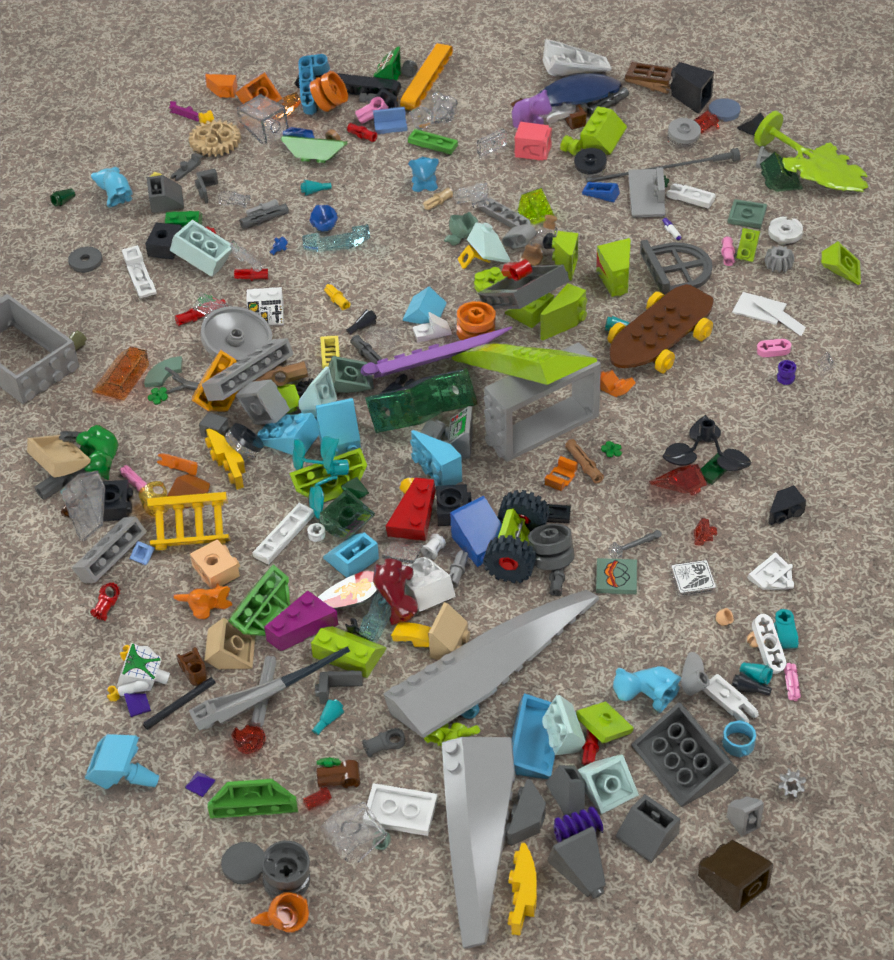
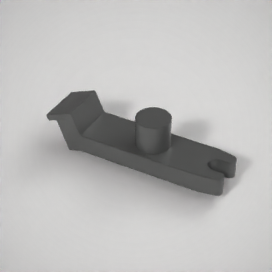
[171,153,203,181]

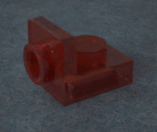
[694,110,720,134]

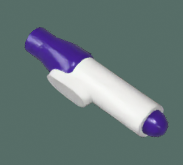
[662,218,681,240]

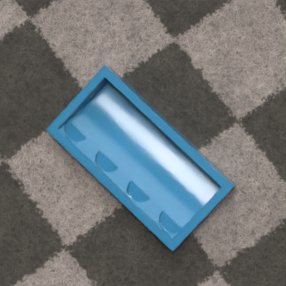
[512,693,555,779]

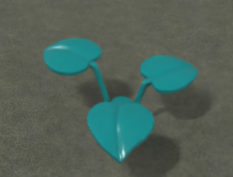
[292,436,349,520]

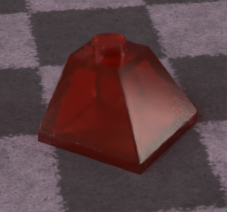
[649,464,707,495]

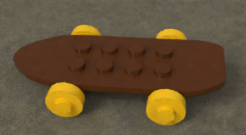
[607,284,714,374]

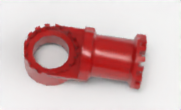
[90,582,120,621]

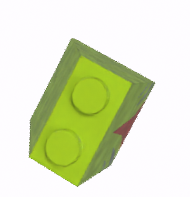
[596,238,631,297]

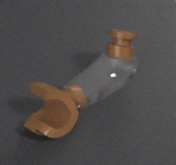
[519,215,558,266]

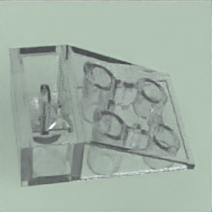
[60,471,105,543]

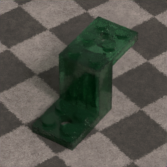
[365,368,478,433]

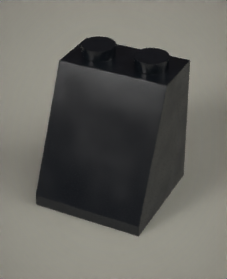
[670,62,714,114]

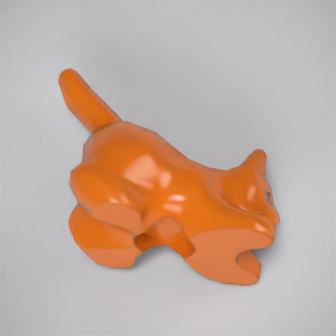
[173,583,232,619]

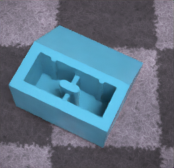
[323,533,379,578]
[85,734,139,789]

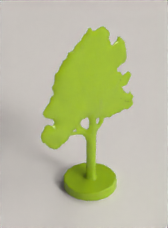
[754,111,868,192]

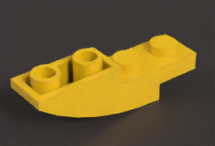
[204,428,246,490]
[508,842,537,936]

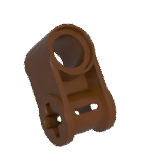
[176,647,208,686]

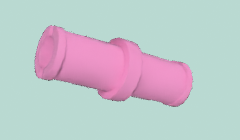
[721,237,735,266]

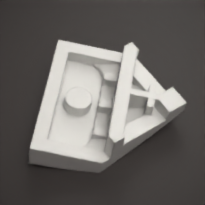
[747,552,794,590]

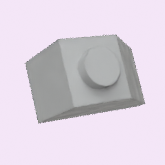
[727,796,764,837]

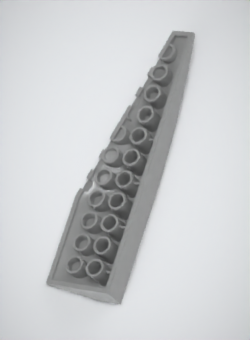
[383,590,599,738]

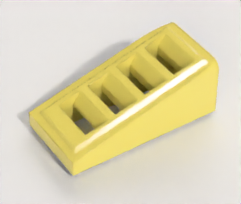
[320,336,340,369]

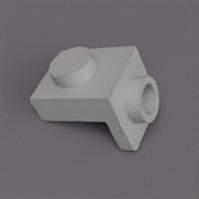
[420,418,446,440]

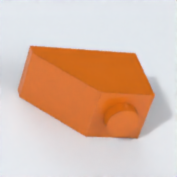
[205,74,238,98]

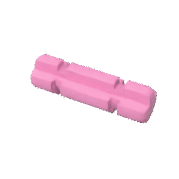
[120,465,148,493]
[784,663,801,701]

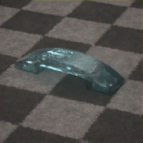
[302,224,370,252]
[359,591,391,642]

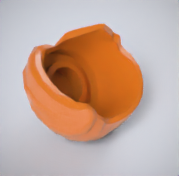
[251,892,309,932]

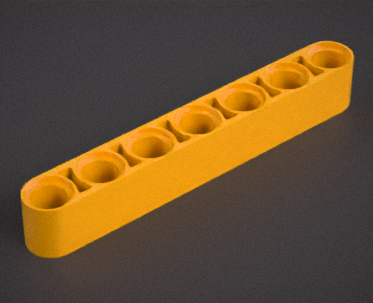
[400,43,453,112]

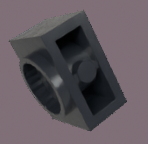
[145,222,182,260]
[94,480,133,522]
[436,484,472,526]

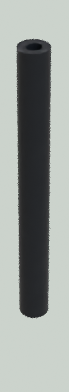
[142,677,216,730]

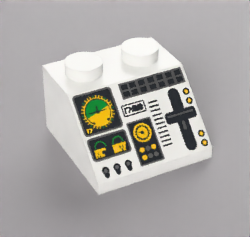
[247,287,284,326]

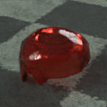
[231,724,266,754]

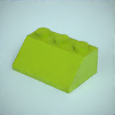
[580,106,627,155]
[311,626,387,678]

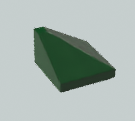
[341,477,369,503]

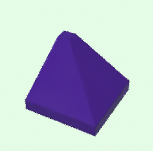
[124,693,151,717]

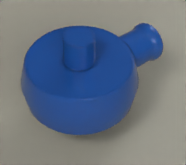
[270,237,288,255]

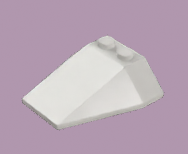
[543,39,611,76]

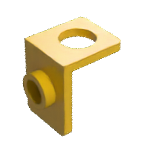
[458,244,491,269]

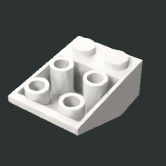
[404,557,456,612]

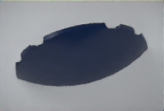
[538,73,622,107]

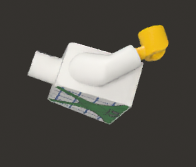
[107,643,170,702]

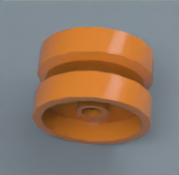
[310,71,348,112]
[457,301,496,340]

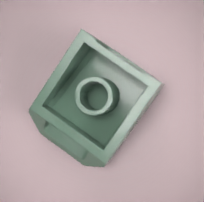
[328,356,374,393]

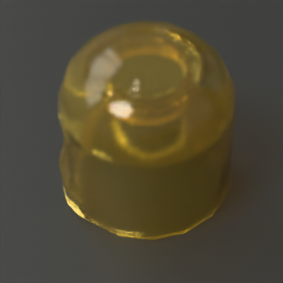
[138,481,169,517]

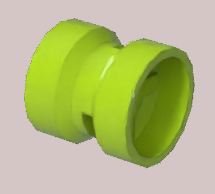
[560,135,582,156]

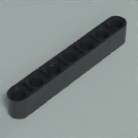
[295,73,401,97]

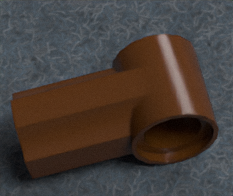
[316,760,361,788]

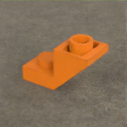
[600,370,636,397]

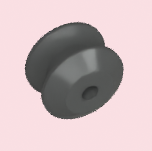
[401,60,418,76]

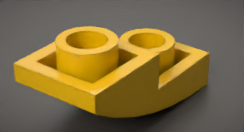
[391,622,431,647]

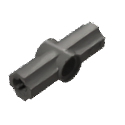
[34,468,86,500]

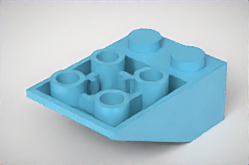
[257,413,319,455]
[410,430,462,486]

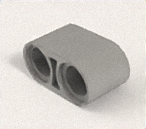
[502,224,536,249]

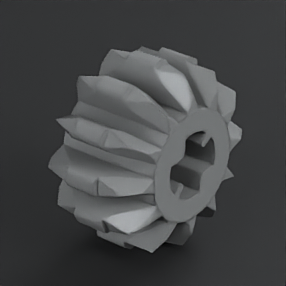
[764,245,794,273]

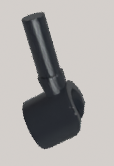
[345,618,372,640]

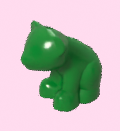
[76,425,119,480]

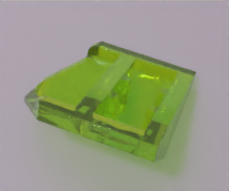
[517,188,554,225]

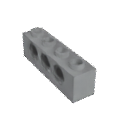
[72,517,147,583]

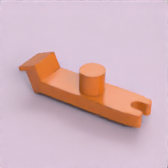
[157,453,198,476]

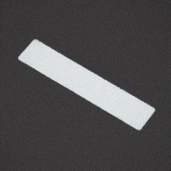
[753,296,806,336]

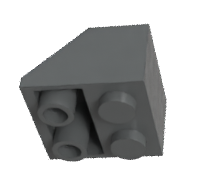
[146,175,185,213]
[616,794,681,863]

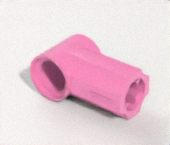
[355,97,388,124]

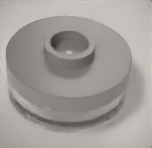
[667,118,701,149]

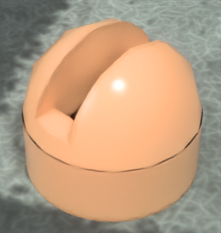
[716,608,734,626]
[747,631,765,648]

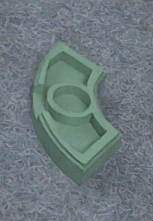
[144,356,183,387]

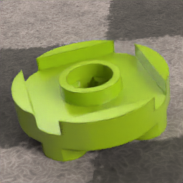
[474,267,506,293]

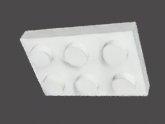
[362,783,438,836]

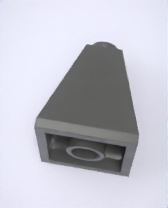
[547,826,606,899]

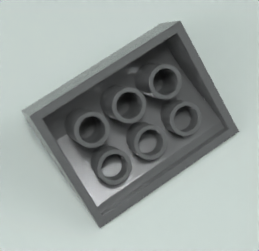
[631,702,739,807]

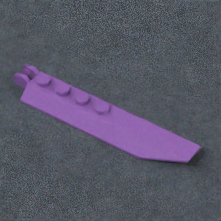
[360,326,512,379]

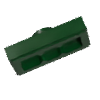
[697,453,727,485]

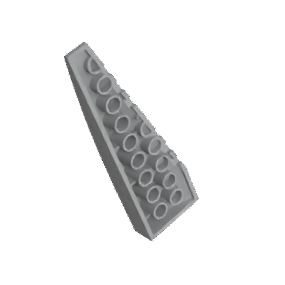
[442,737,515,948]

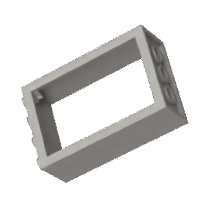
[0,294,79,404]
[484,342,601,462]

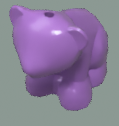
[512,89,552,129]

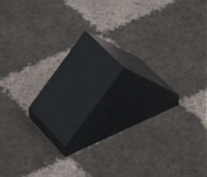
[737,112,764,136]

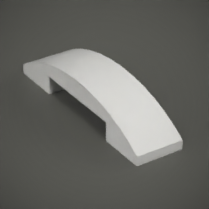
[122,245,157,298]

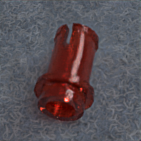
[302,787,332,811]

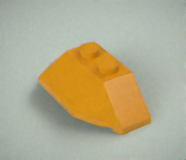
[192,350,239,412]

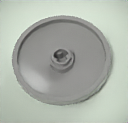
[200,306,272,362]

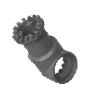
[362,728,405,758]

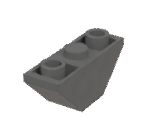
[505,779,546,846]

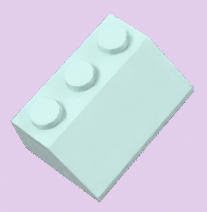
[170,220,234,277]

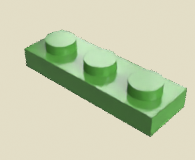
[408,129,458,155]

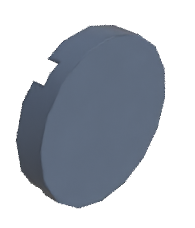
[709,98,740,121]

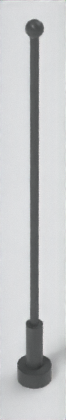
[586,148,740,182]

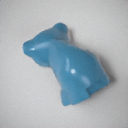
[408,156,439,192]

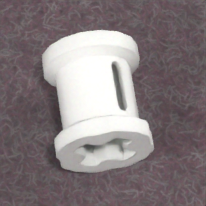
[421,534,446,560]

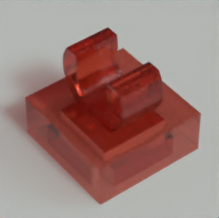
[694,518,717,546]

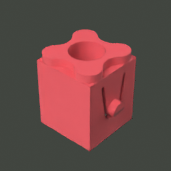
[515,122,552,161]

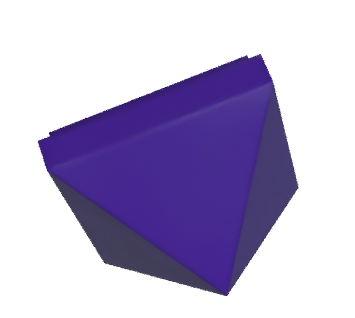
[185,771,215,797]

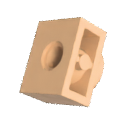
[190,540,240,589]

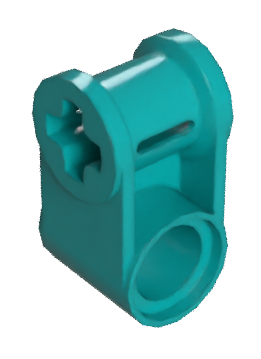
[774,609,799,649]

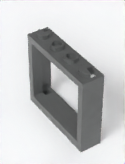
[478,265,570,309]

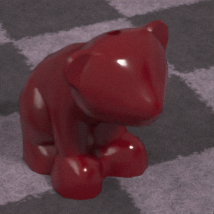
[373,558,418,625]

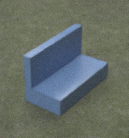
[373,107,407,134]

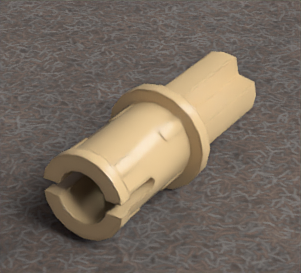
[423,187,453,210]

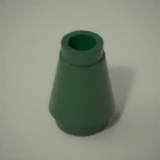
[50,188,76,207]

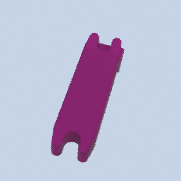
[169,101,199,122]

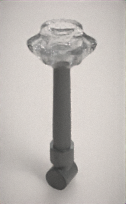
[608,530,662,559]

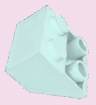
[542,695,586,755]

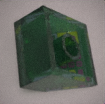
[760,152,803,192]
[318,489,375,539]

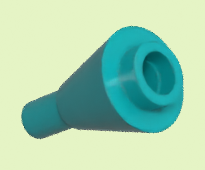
[301,179,332,196]
[312,699,345,735]

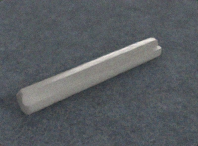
[251,656,276,727]

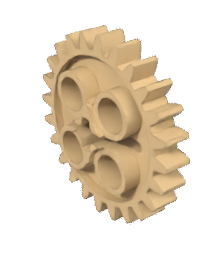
[189,120,241,157]

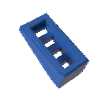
[582,182,620,202]

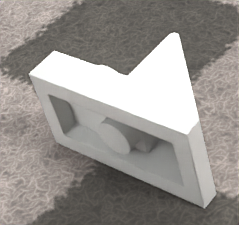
[413,312,452,343]

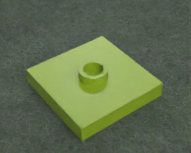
[576,701,634,743]

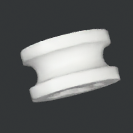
[307,523,325,542]

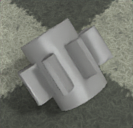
[779,768,806,797]

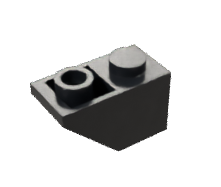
[768,485,806,525]

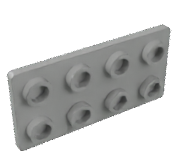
[628,167,665,217]

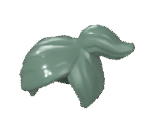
[444,212,478,246]

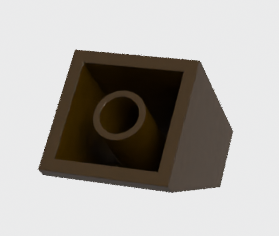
[698,839,773,913]

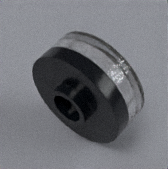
[574,148,607,179]
[225,423,264,459]

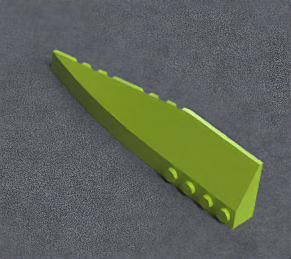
[451,344,598,385]

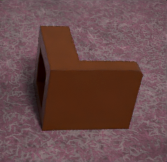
[565,104,586,130]

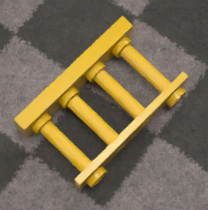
[147,492,230,550]

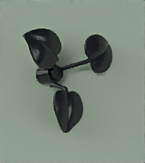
[662,415,751,471]

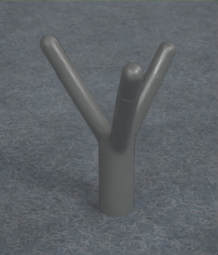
[165,367,199,394]

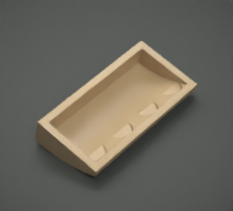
[27,435,91,478]

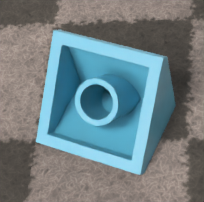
[403,287,447,324]

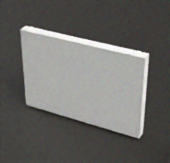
[732,292,787,325]

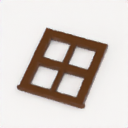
[625,62,673,85]

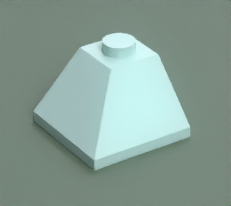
[467,223,510,263]
[299,367,337,417]
[578,754,639,814]

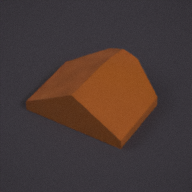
[167,474,210,509]

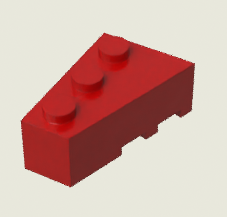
[385,477,436,541]

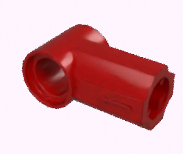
[501,259,532,281]

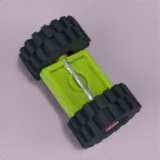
[483,490,550,583]

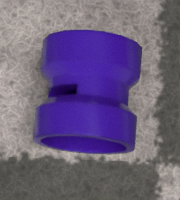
[777,360,797,385]

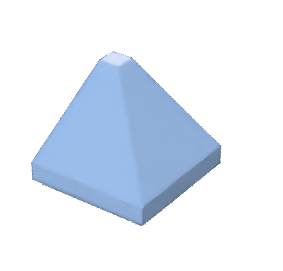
[129,541,155,565]

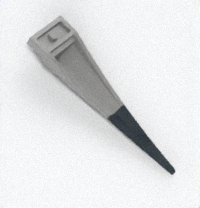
[189,647,350,731]

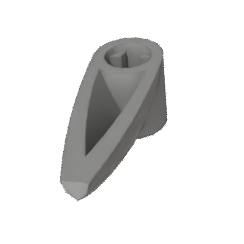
[681,652,710,696]

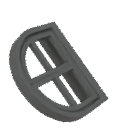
[640,240,712,295]

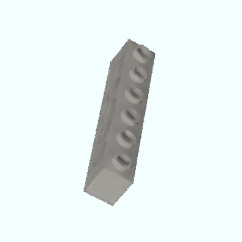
[202,338,294,401]

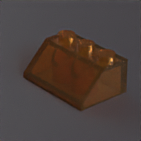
[92,346,149,401]

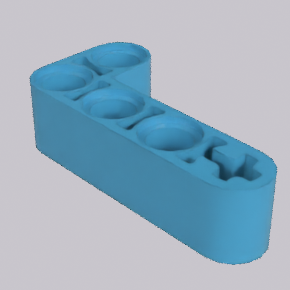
[298,54,330,115]

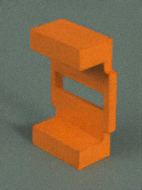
[545,456,578,491]

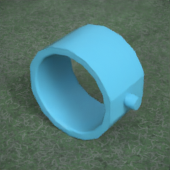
[722,721,756,757]

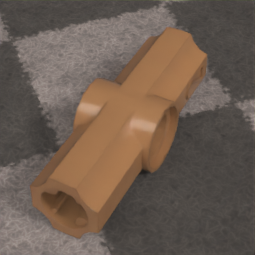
[253,361,309,386]

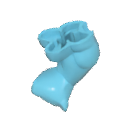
[91,167,133,208]
[613,666,681,713]

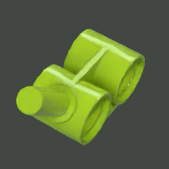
[424,723,480,746]

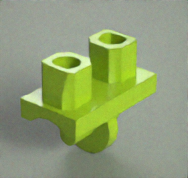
[736,228,760,262]

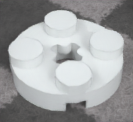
[768,217,803,245]

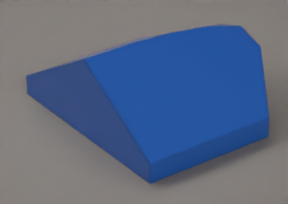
[283,127,315,138]

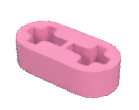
[757,339,791,357]

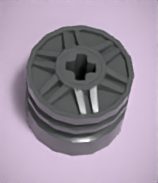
[262,840,310,899]

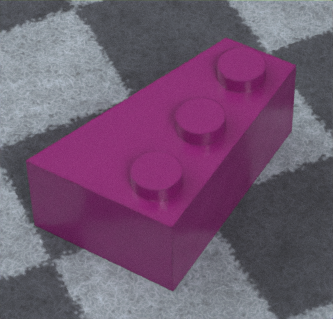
[264,590,339,651]

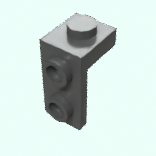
[195,168,218,204]
[315,671,363,704]

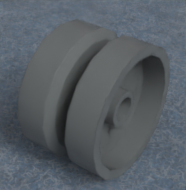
[528,524,575,570]

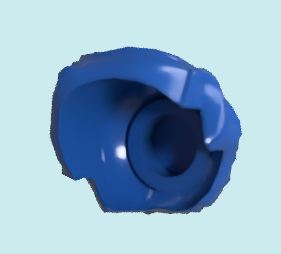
[309,205,338,232]

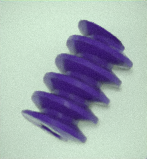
[554,806,604,843]

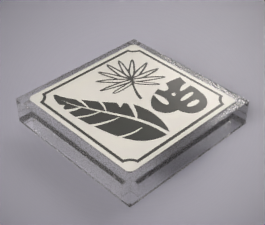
[669,559,718,599]

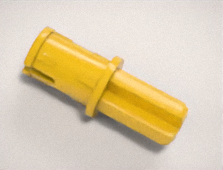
[324,284,351,310]

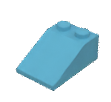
[316,398,361,457]

